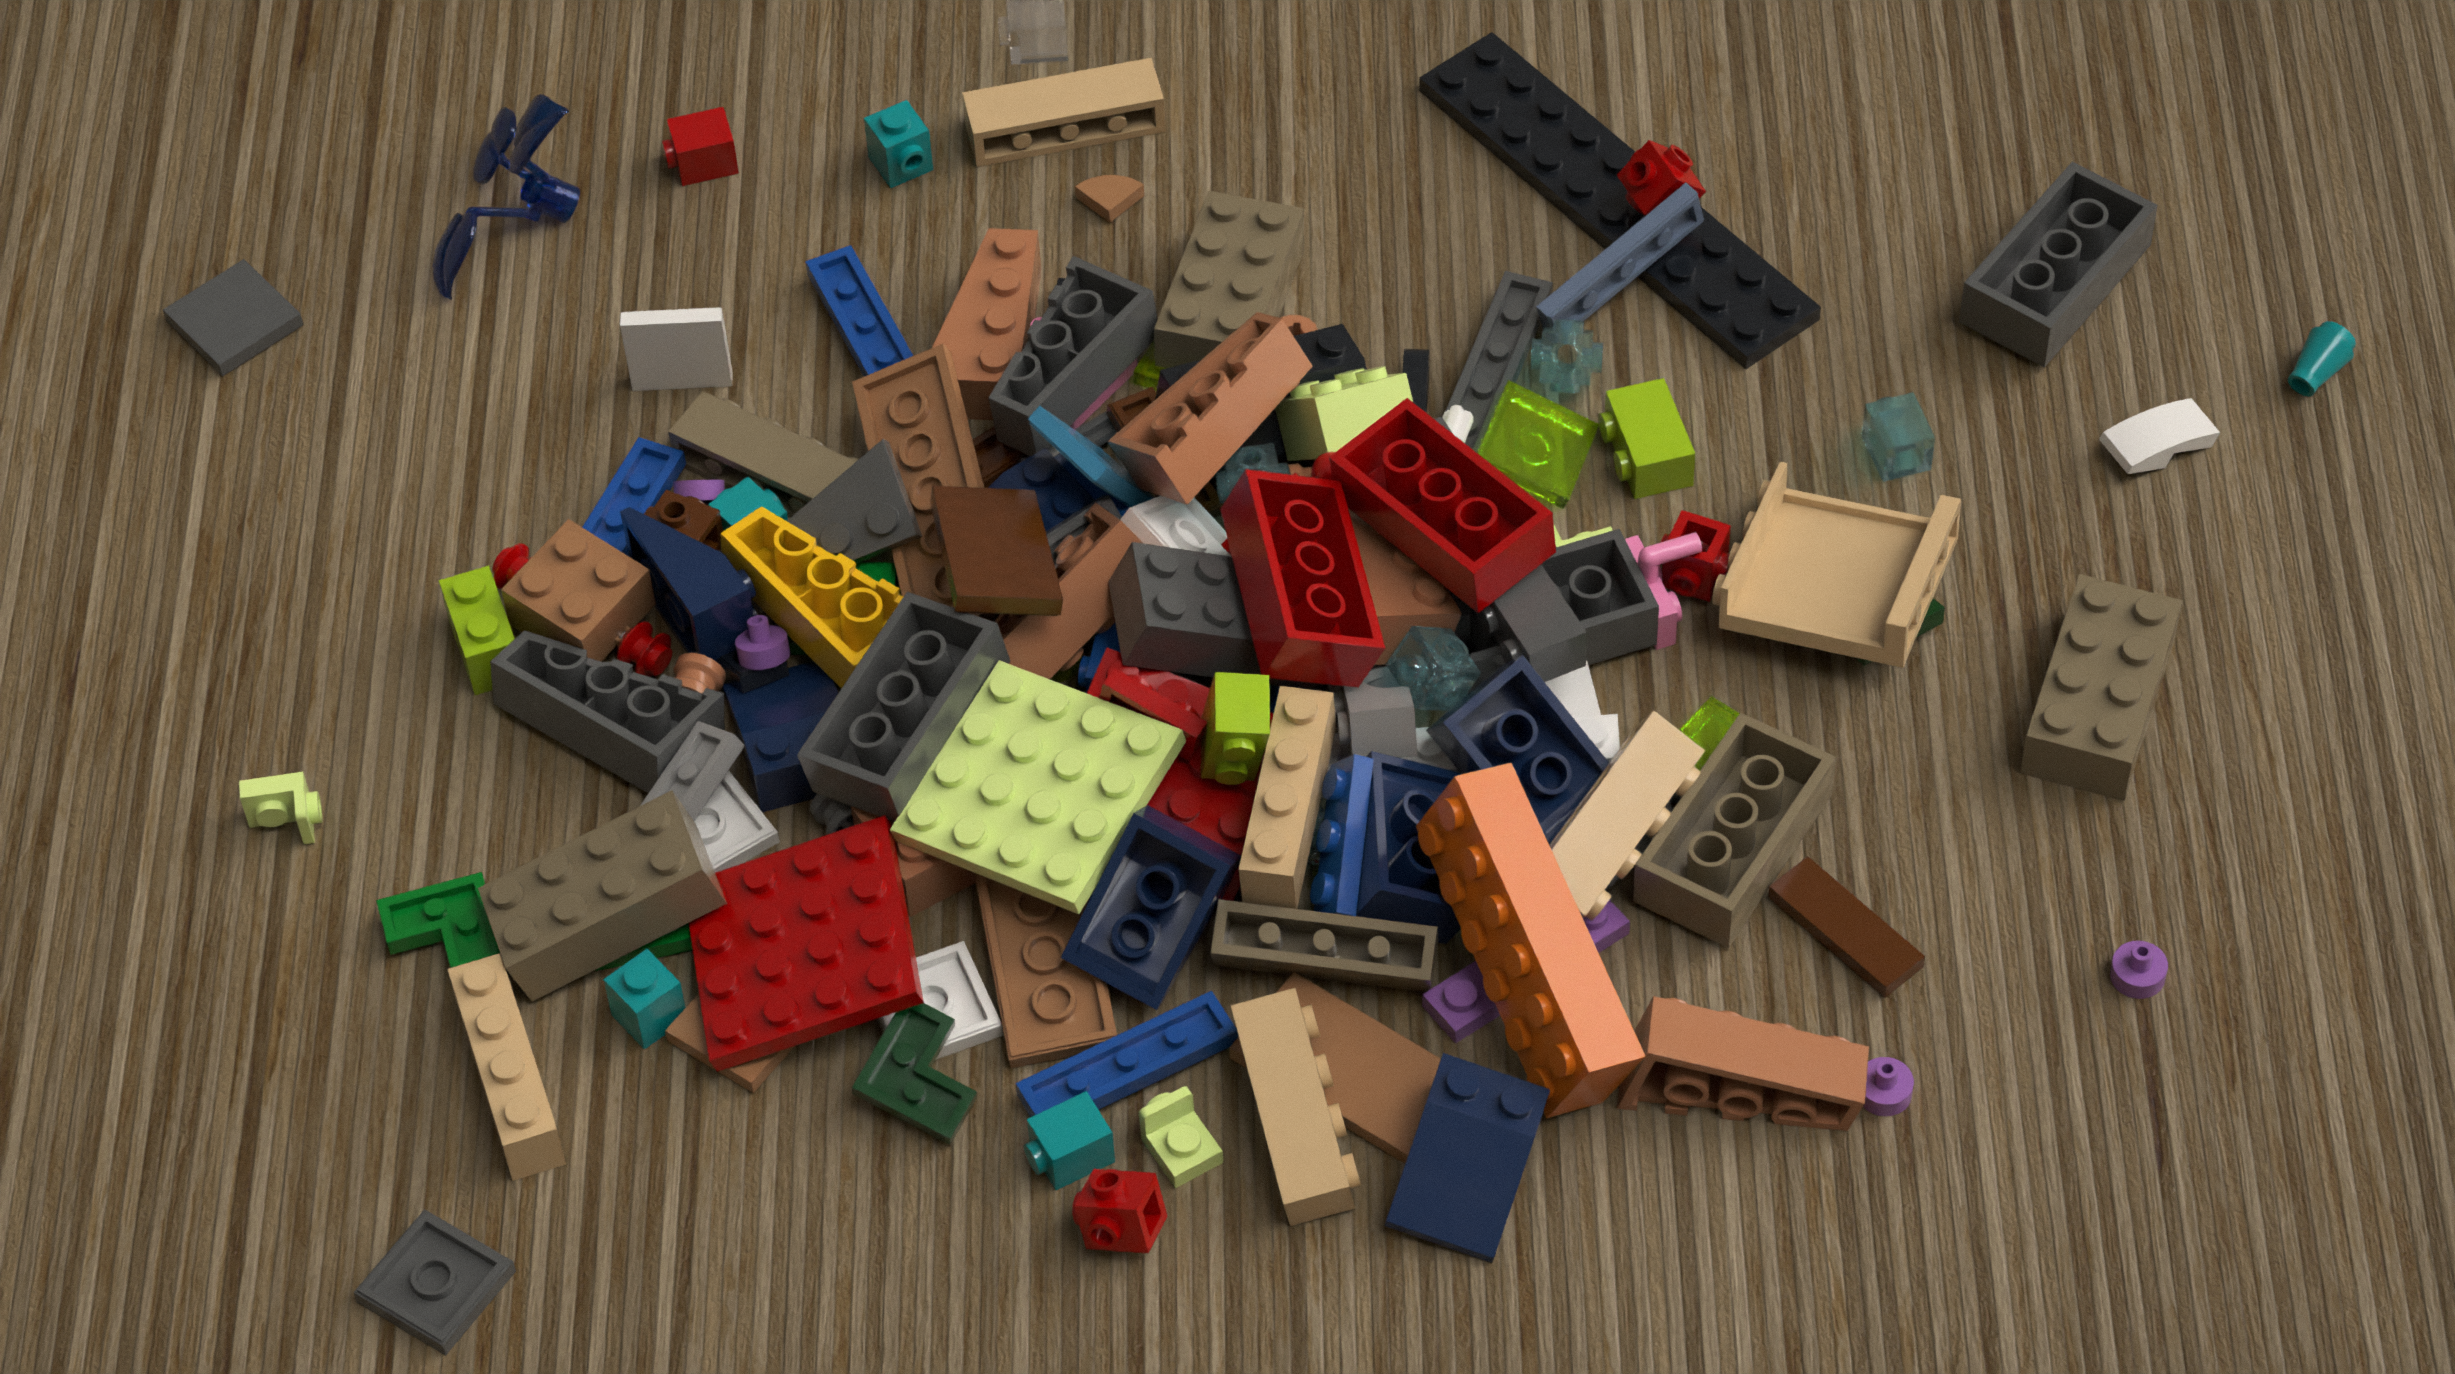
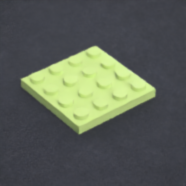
[890,660,1186,914]

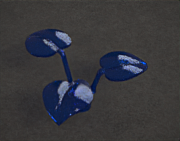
[433,94,580,300]

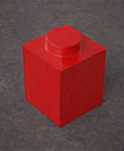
[661,107,739,186]

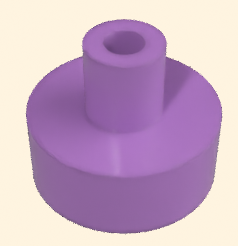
[673,480,725,505]
[735,615,791,670]
[2110,941,2168,999]
[1863,1057,1914,1116]

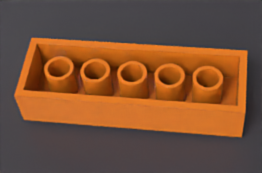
[1416,763,1646,1119]

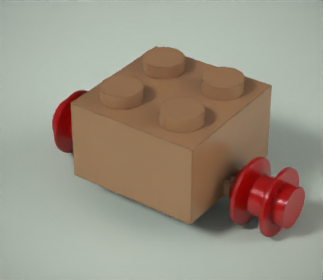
[492,519,672,677]

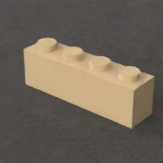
[962,58,1166,167]
[1239,686,1336,909]
[1549,711,1705,921]
[447,953,566,1181]
[1231,988,1361,1226]

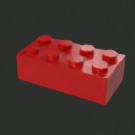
[1329,398,1556,613]
[1220,469,1385,688]

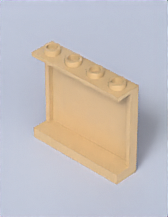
[1712,462,1961,668]

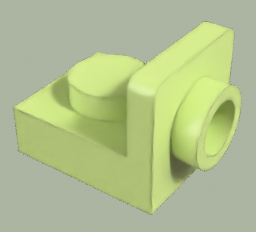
[239,772,323,844]
[1139,1086,1223,1188]

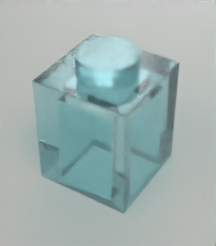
[1862,392,1935,482]

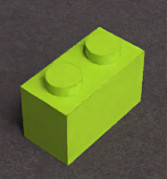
[1598,378,1695,499]
[439,565,515,695]
[1201,672,1270,785]

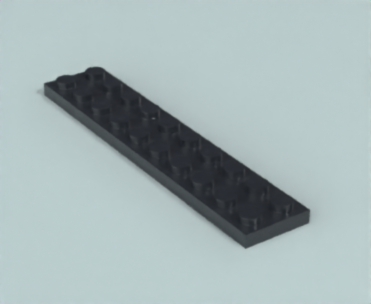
[1419,32,1821,369]

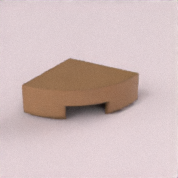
[1075,175,1145,222]

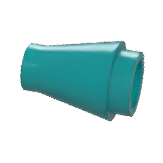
[2288,321,2356,397]

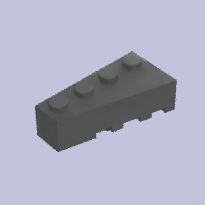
[989,256,1158,456]
[490,630,725,793]

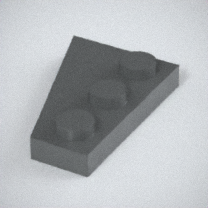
[787,439,922,564]

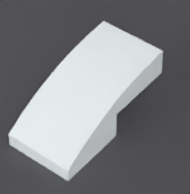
[2099,398,2220,474]

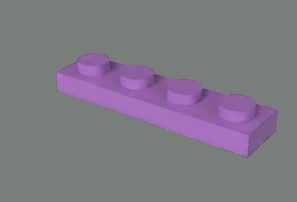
[1422,899,1630,1044]

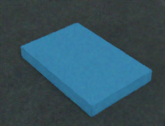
[1028,405,1155,508]

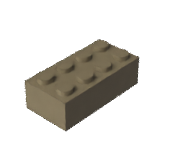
[1154,191,1304,371]
[2020,574,2183,801]
[1633,713,1836,948]
[478,790,727,1001]

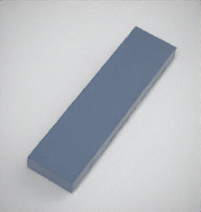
[1536,183,1704,343]

